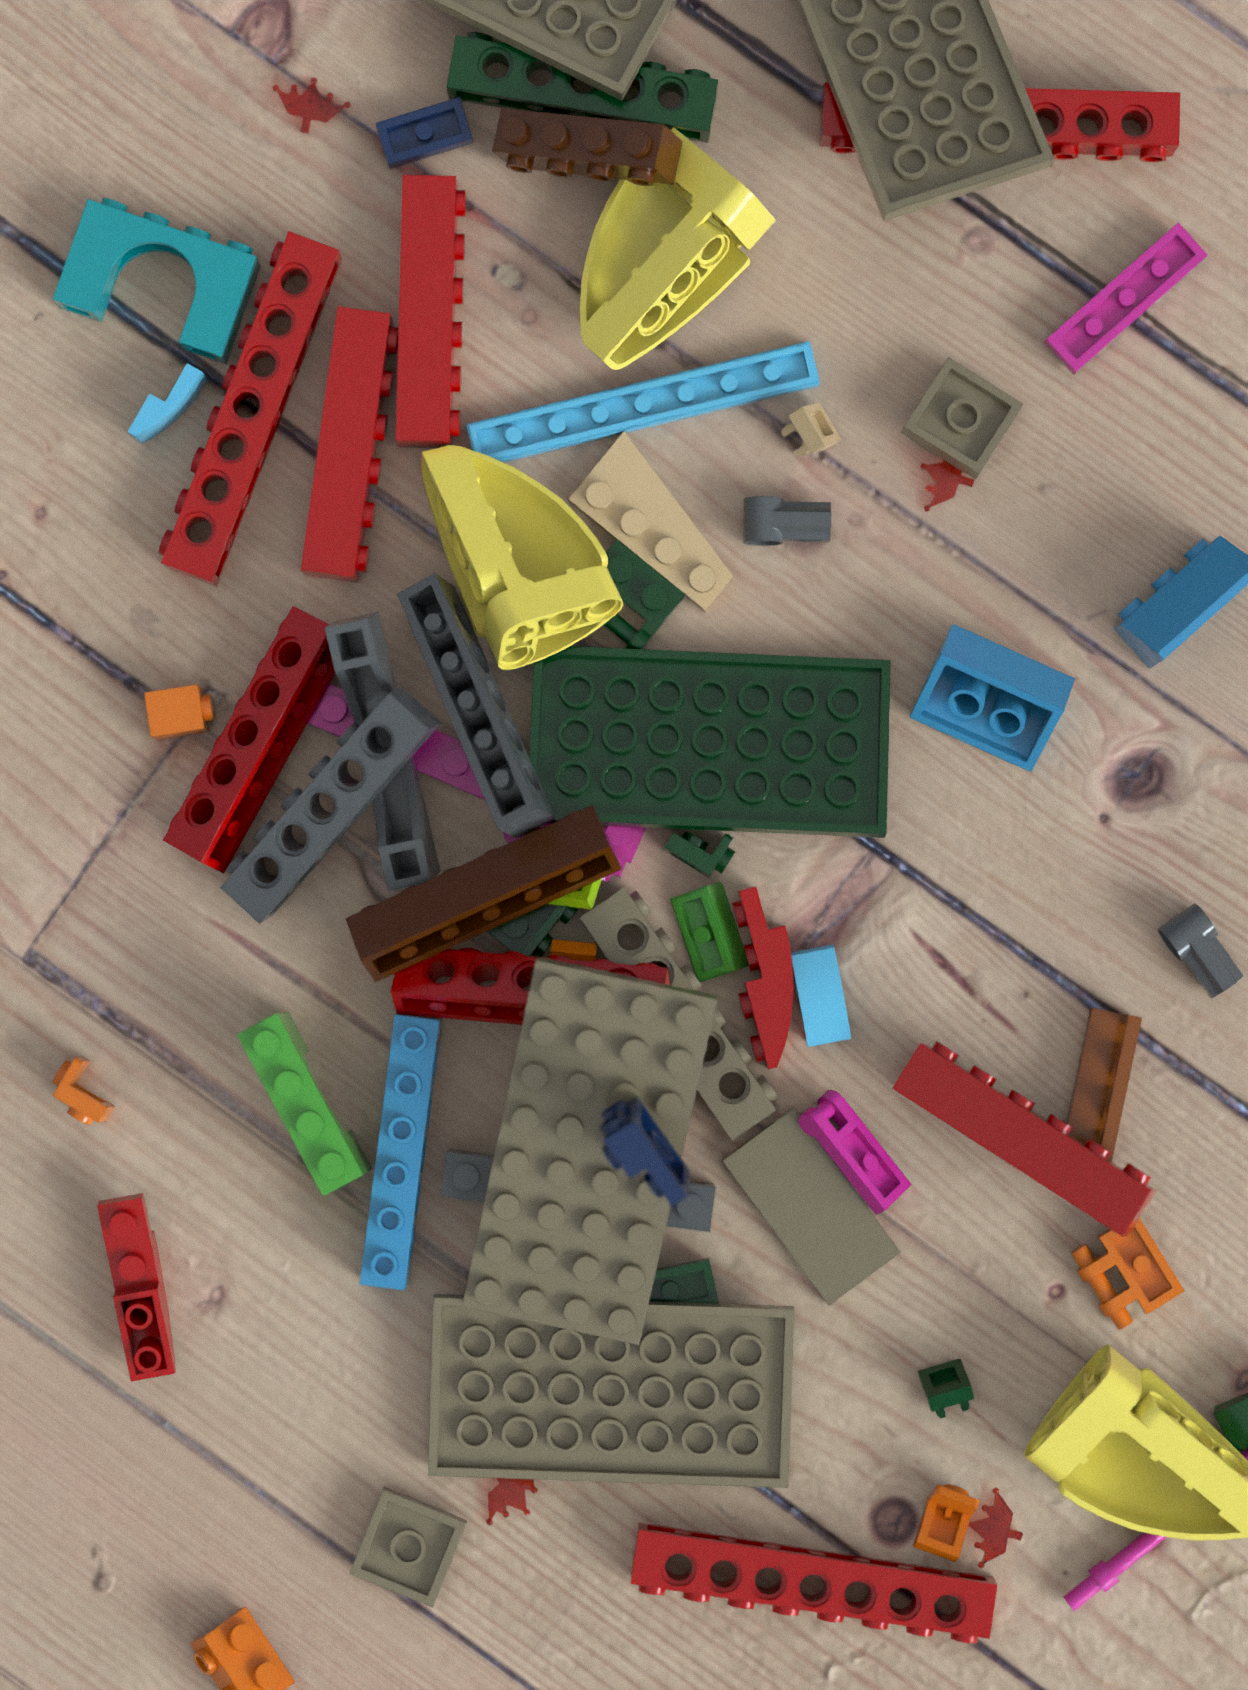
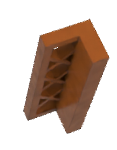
[1066,1008,1142,1162]

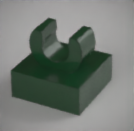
[918,1358,974,1418]

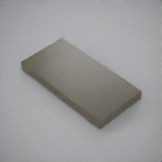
[722,1107,901,1305]

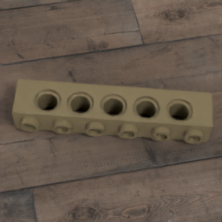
[579,887,778,1141]

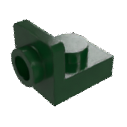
[663,831,735,878]

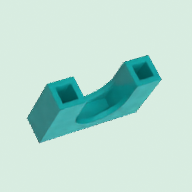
[53,198,261,364]

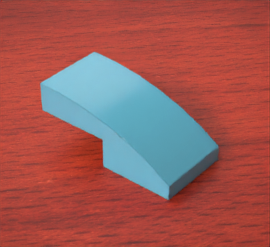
[128,363,208,443]
[791,944,852,1047]

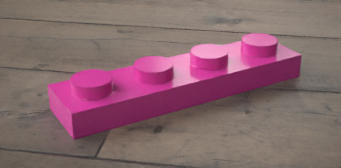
[1044,222,1208,375]

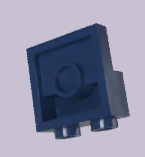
[599,1096,690,1207]

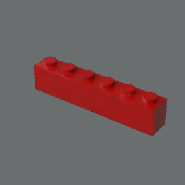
[396,175,466,448]
[301,306,399,583]
[892,1041,1156,1237]

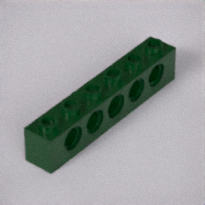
[446,32,718,143]

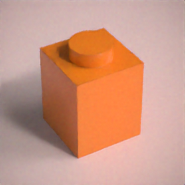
[144,684,215,740]

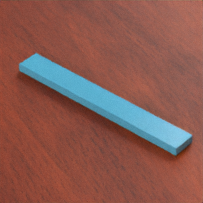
[466,341,820,463]

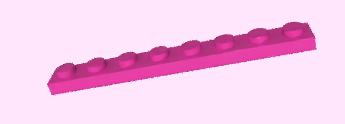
[308,684,646,864]

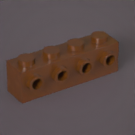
[492,108,683,186]

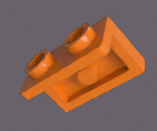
[190,1607,295,1690]

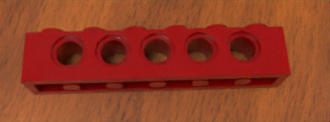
[162,606,335,874]
[391,947,670,1025]

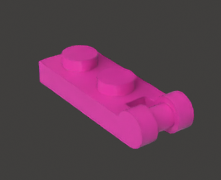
[798,1090,912,1215]

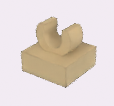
[781,402,842,457]

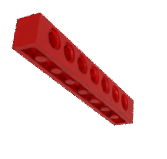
[821,82,1180,163]
[159,231,342,587]
[631,1522,998,1643]

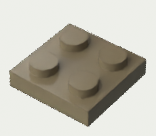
[900,357,1023,480]
[349,1487,467,1608]

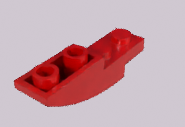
[732,887,793,1070]
[97,1193,176,1382]

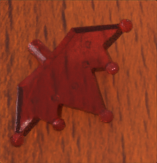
[272,77,351,134]
[920,456,974,512]
[486,1478,538,1525]
[968,1487,1023,1568]

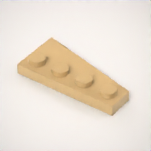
[568,431,734,613]

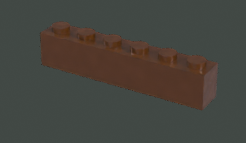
[345,805,622,982]

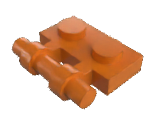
[1071,1217,1185,1330]

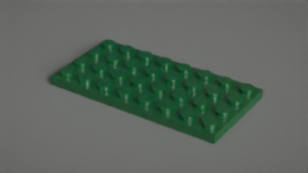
[529,646,891,838]

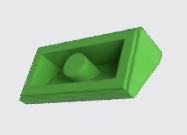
[670,882,749,982]

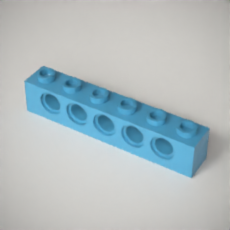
[359,1014,443,1290]

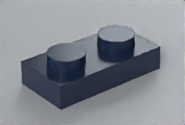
[375,97,474,169]

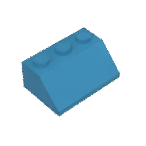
[1114,536,1248,669]
[909,624,1075,772]

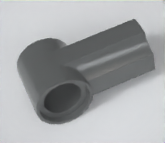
[743,496,831,546]
[1158,903,1243,998]

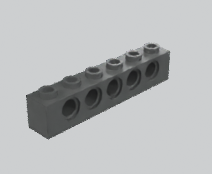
[397,573,555,839]
[220,686,441,924]

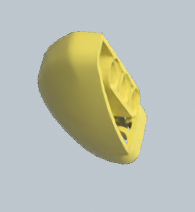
[580,127,776,370]
[420,445,623,670]
[1024,1344,1248,1540]

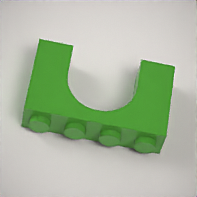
[237,1012,372,1196]

